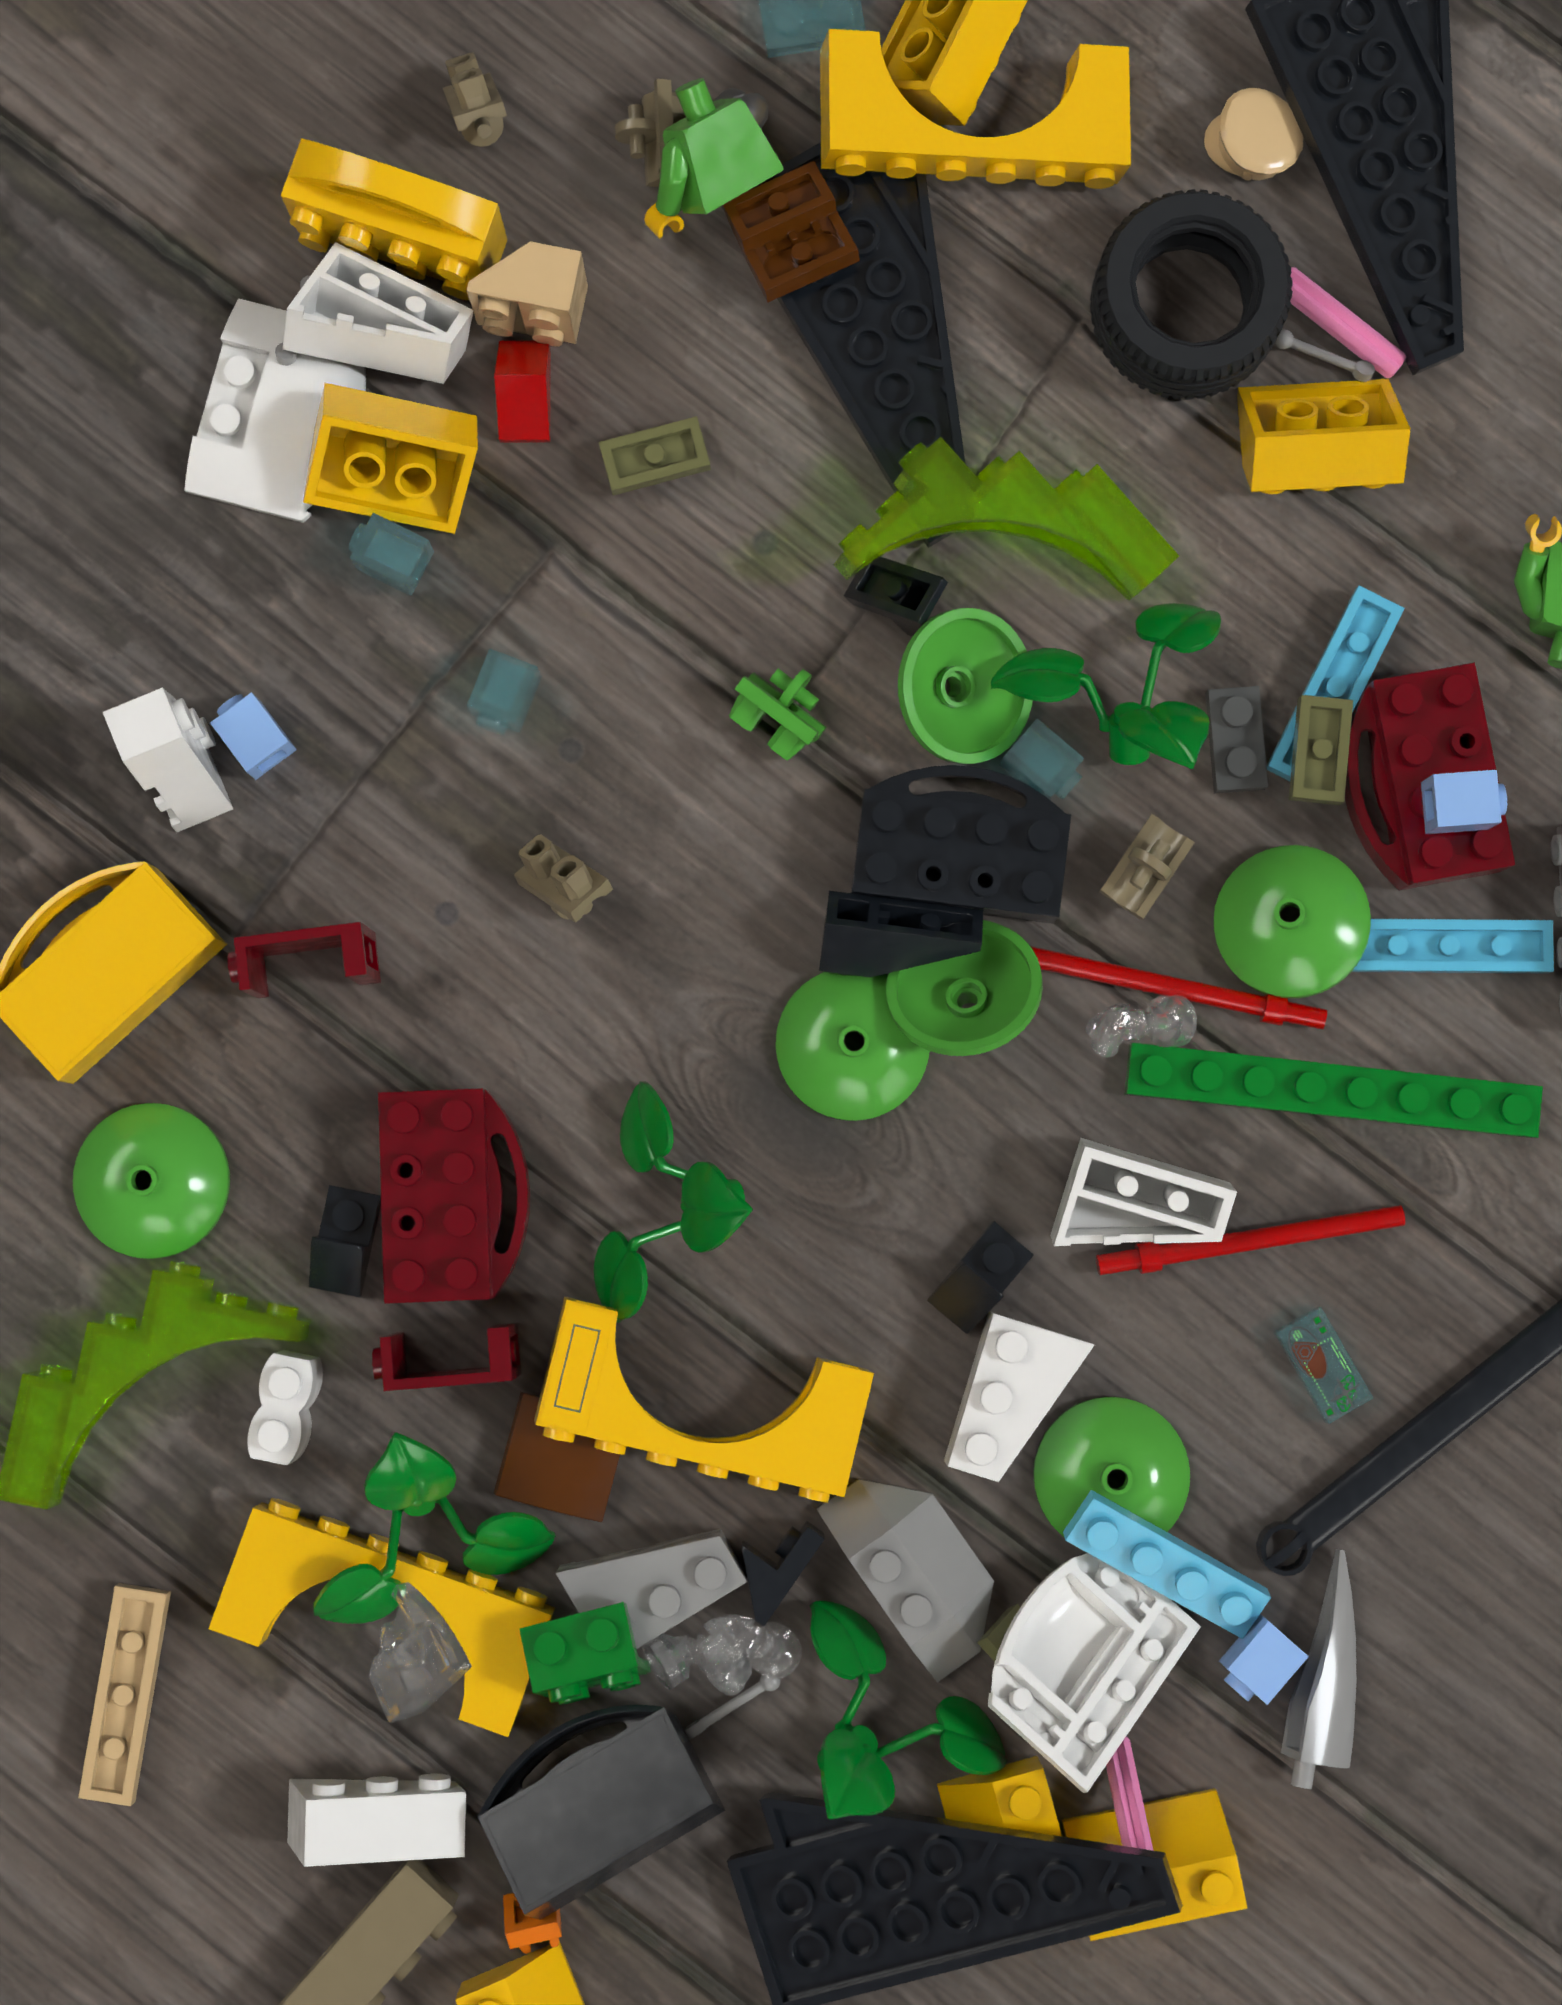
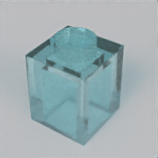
[349,513,434,596]
[467,648,542,735]
[1000,718,1084,800]

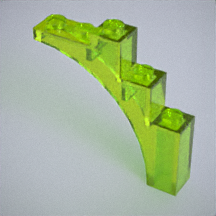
[833,437,1179,600]
[0,1261,311,1510]

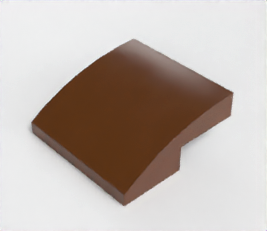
[722,161,860,303]
[493,1392,620,1522]

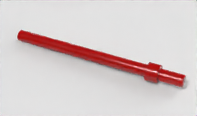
[1030,946,1327,1030]
[1096,1205,1406,1276]

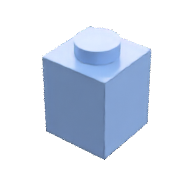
[210,692,297,780]
[1421,770,1507,834]
[1219,1614,1309,1705]

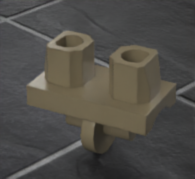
[442,52,507,147]
[614,79,686,187]
[1099,814,1195,921]
[514,834,613,923]

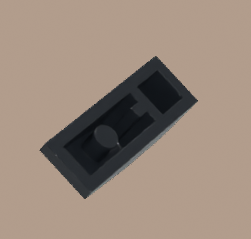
[819,890,984,977]

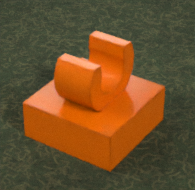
[503,1893,562,1954]

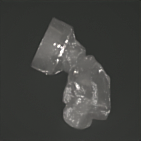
[1085,995,1197,1058]
[699,1614,802,1679]
[643,1633,752,1696]

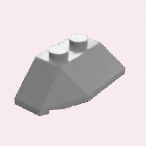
[817,1479,994,1683]

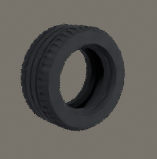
[1090,189,1293,400]

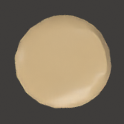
[1204,88,1303,181]

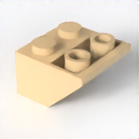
[467,241,588,346]

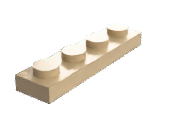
[78,1583,171,1806]

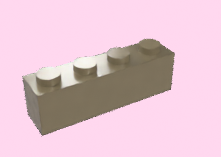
[278,1860,459,2005]

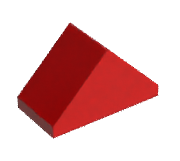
[494,340,551,443]

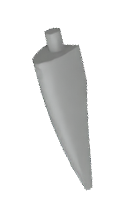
[1281,1549,1357,1789]

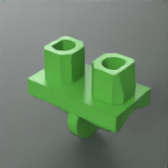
[729,668,827,761]

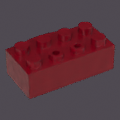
[1345,662,1515,891]
[378,1088,530,1304]

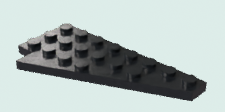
[1245,0,1464,376]
[721,142,973,548]
[726,1792,1183,2005]

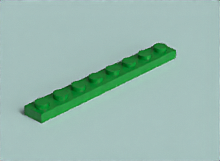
[1124,1043,1543,1138]

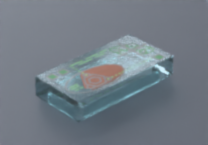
[1273,1307,1374,1424]

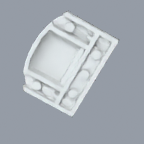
[184,298,366,523]
[988,1553,1201,1793]

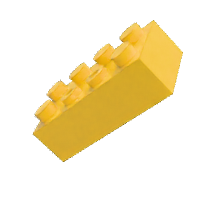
[281,138,507,300]
[0,861,227,1084]

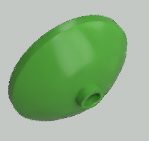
[898,608,1033,764]
[1214,845,1371,998]
[886,920,1043,1056]
[776,972,930,1121]
[73,1103,230,1259]
[1033,1397,1190,1538]

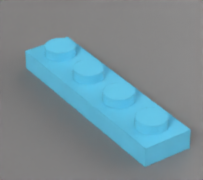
[1266,585,1405,781]
[1352,919,1554,973]
[1063,1490,1271,1639]

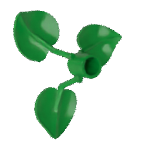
[991,603,1221,769]
[594,1081,753,1323]
[313,1432,556,1624]
[809,1600,1007,1820]

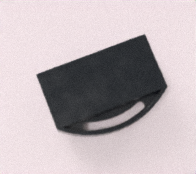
[851,765,1071,924]
[478,1705,725,1920]

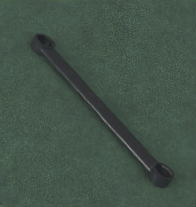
[1256,1299,1562,1576]

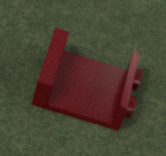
[227,922,381,998]
[372,1323,522,1391]

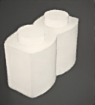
[248,1350,323,1465]

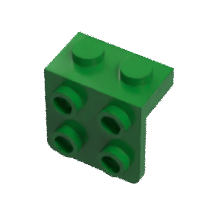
[519,1602,651,1705]

